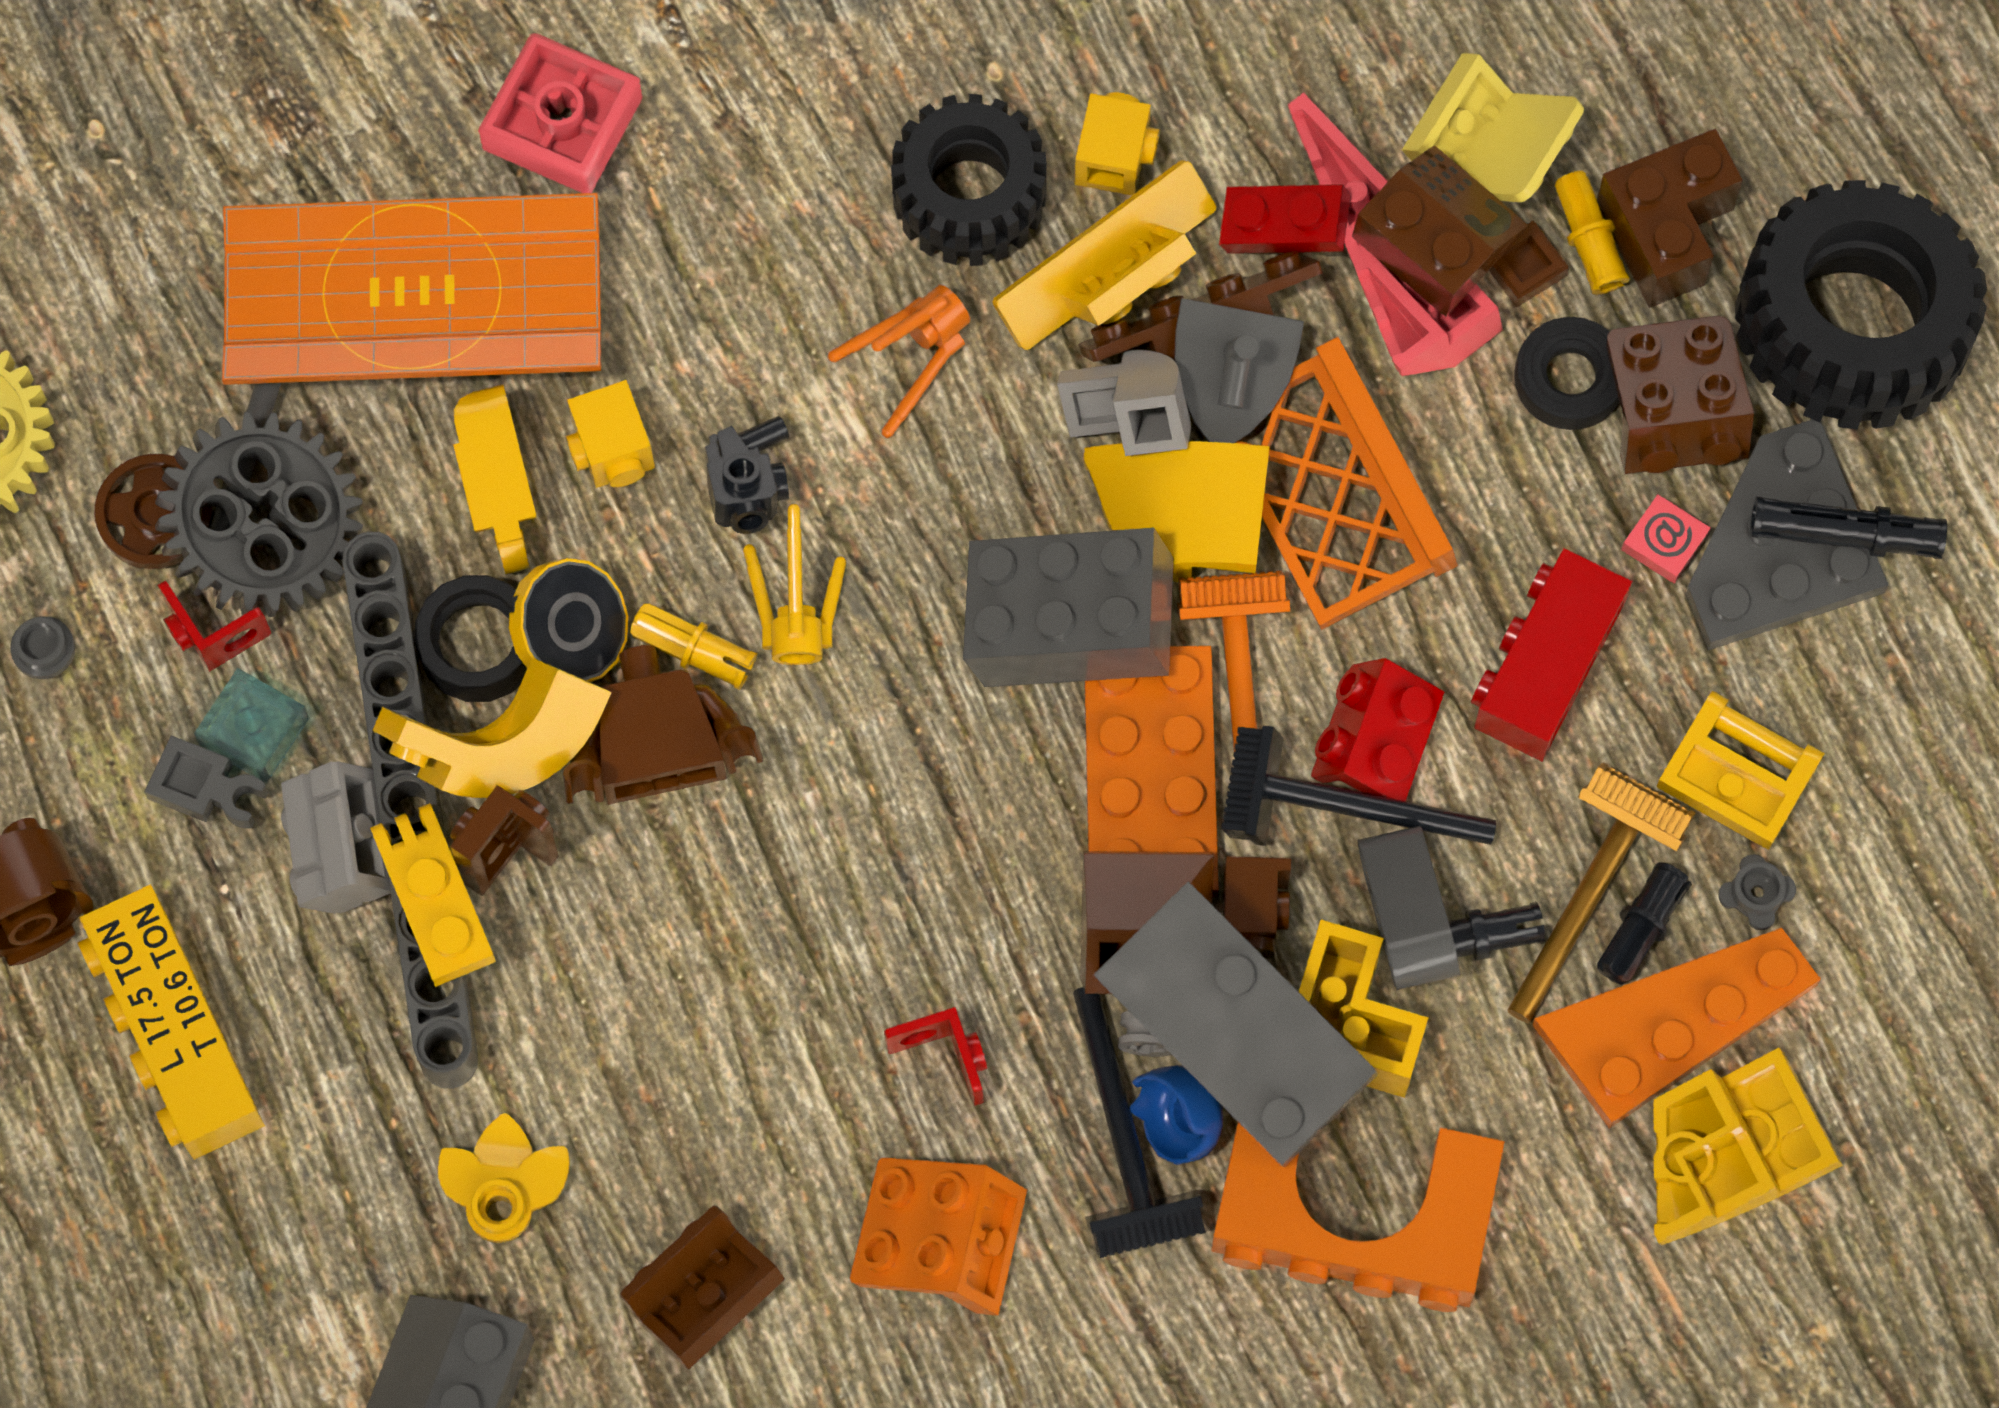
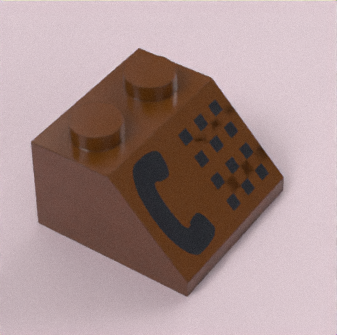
[1352,145,1529,317]

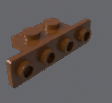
[1078,251,1323,362]

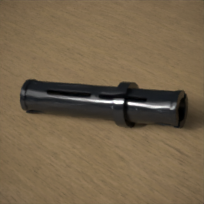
[1750,496,1947,559]

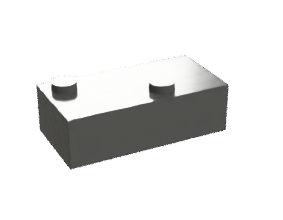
[1094,882,1378,1168]

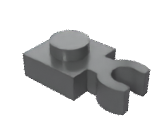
[144,735,269,829]

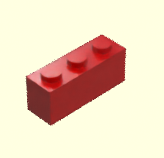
[1471,548,1633,762]

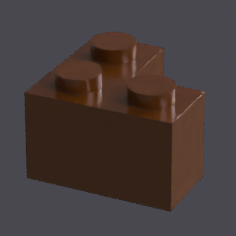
[1597,128,1743,308]

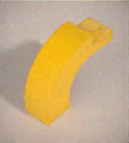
[372,657,611,798]

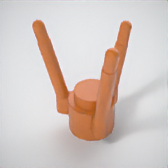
[828,284,970,438]

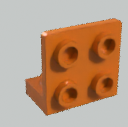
[850,1158,1027,1316]

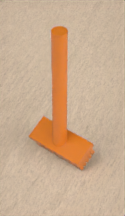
[1177,570,1290,752]

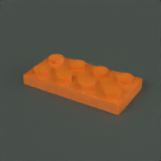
[1085,646,1219,897]

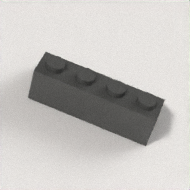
[366,1295,535,1408]

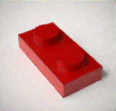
[1219,184,1351,254]

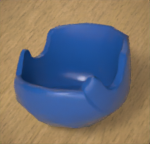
[1130,1065,1223,1165]

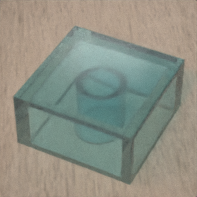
[194,668,310,784]

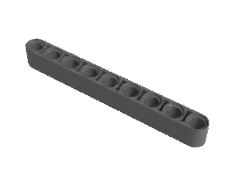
[343,531,478,1089]

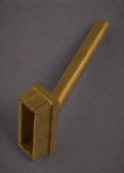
[1507,762,1696,1023]

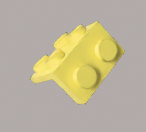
[1402,53,1584,202]

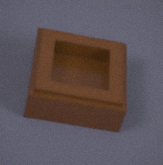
[1489,220,1569,308]

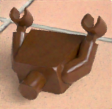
[563,645,764,805]

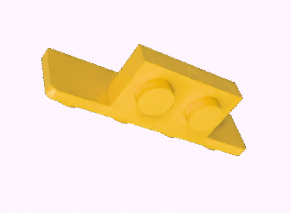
[992,160,1216,350]

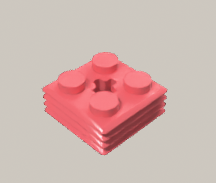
[478,33,643,193]

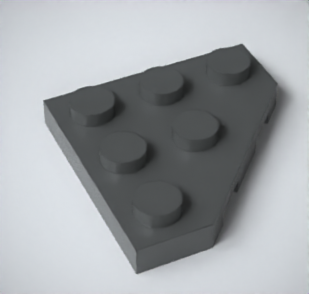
[1685,419,1888,650]

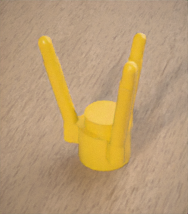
[743,504,846,665]

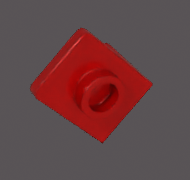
[158,580,271,672]
[884,1007,987,1106]

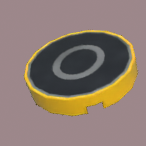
[509,558,628,682]

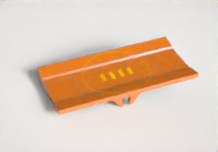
[222,193,601,385]

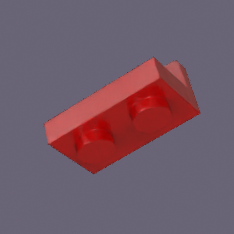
[1311,658,1445,801]

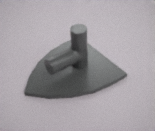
[1174,298,1304,443]

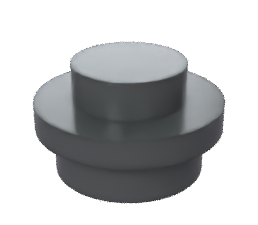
[10,616,75,679]

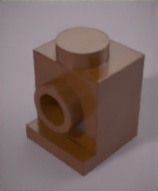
[1223,856,1291,958]

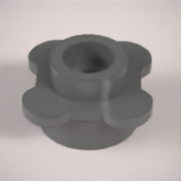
[1718,854,1796,930]

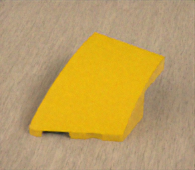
[1083,441,1270,582]
[1653,1047,1843,1245]

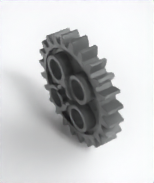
[155,411,363,617]

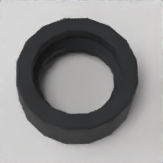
[415,575,527,702]

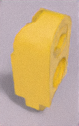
[453,384,537,575]

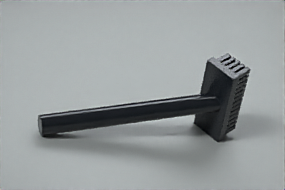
[1221,725,1496,846]
[1073,987,1206,1258]

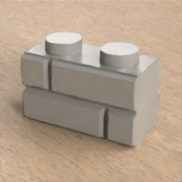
[281,761,391,914]

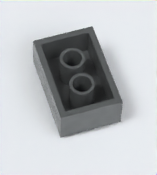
[963,528,1174,687]

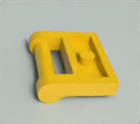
[1656,690,1825,850]

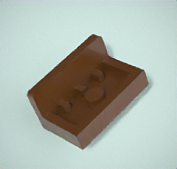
[450,785,559,896]
[620,1205,785,1370]

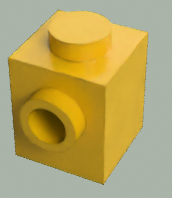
[1075,92,1160,196]
[565,380,655,488]

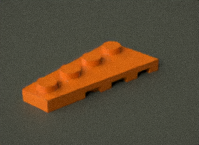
[1532,928,1821,1129]

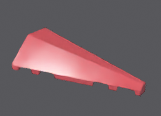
[1288,93,1503,376]

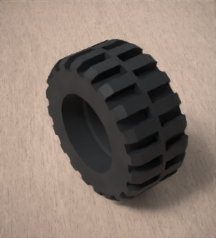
[1735,180,1987,429]

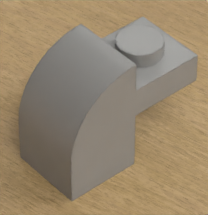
[1057,350,1191,456]

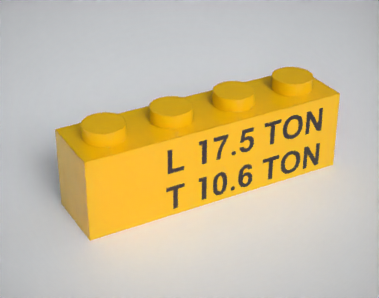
[77,884,265,1160]

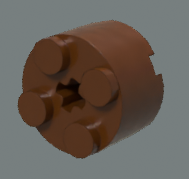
[0,818,93,966]

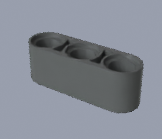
[1357,826,1460,990]

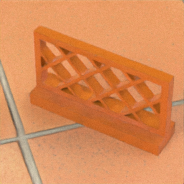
[1235,337,1458,630]

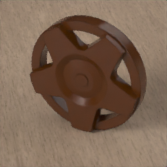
[94,454,214,569]

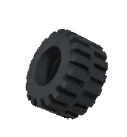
[891,94,1047,266]

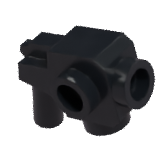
[705,416,789,534]

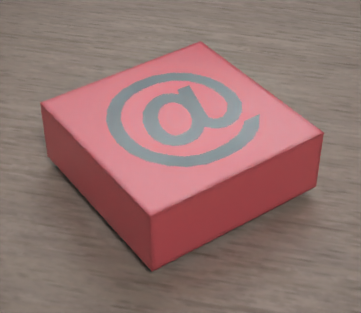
[1621,494,1711,584]

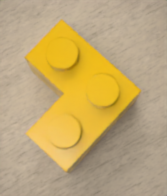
[1298,919,1428,1098]

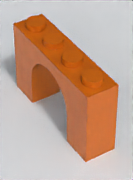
[1211,1122,1505,1312]

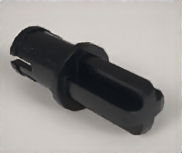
[1597,862,1692,985]

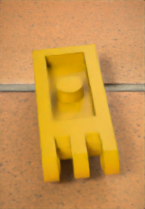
[370,803,496,987]

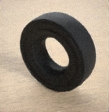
[1514,317,1620,430]

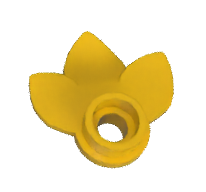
[438,1113,570,1243]

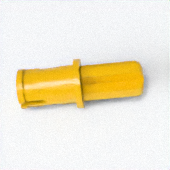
[1555,170,1630,295]
[630,603,757,690]

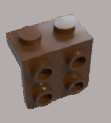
[1606,316,1754,474]

